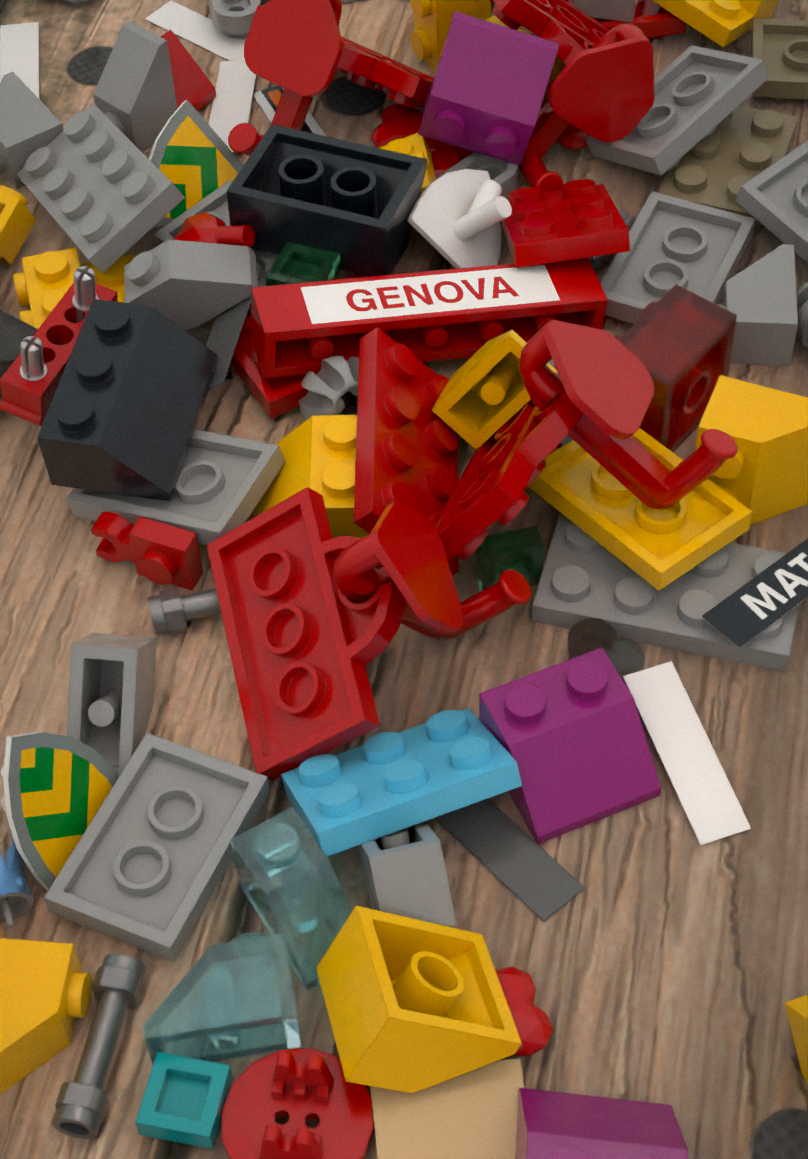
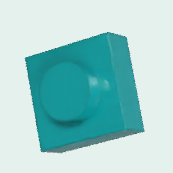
[135,1051,233,1149]

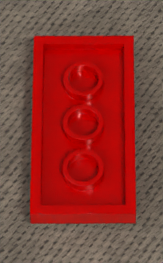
[353,328,459,575]

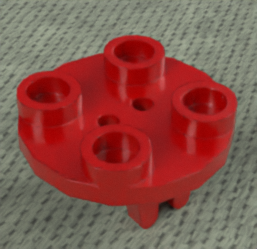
[221,1047,374,1159]

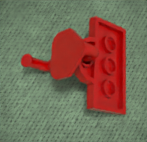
[228,0,433,156]
[490,0,654,193]
[433,320,738,561]
[207,487,531,781]

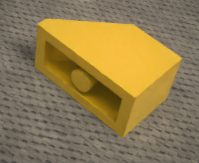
[432,330,558,450]
[0,938,92,1095]

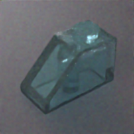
[230,807,352,991]
[143,932,302,1065]

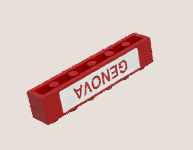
[250,257,608,378]

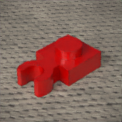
[91,511,203,591]

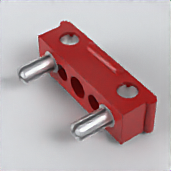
[0,266,118,426]

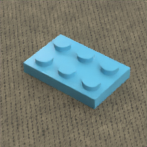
[281,708,522,858]

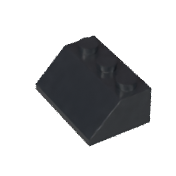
[226,124,427,277]
[37,299,219,501]

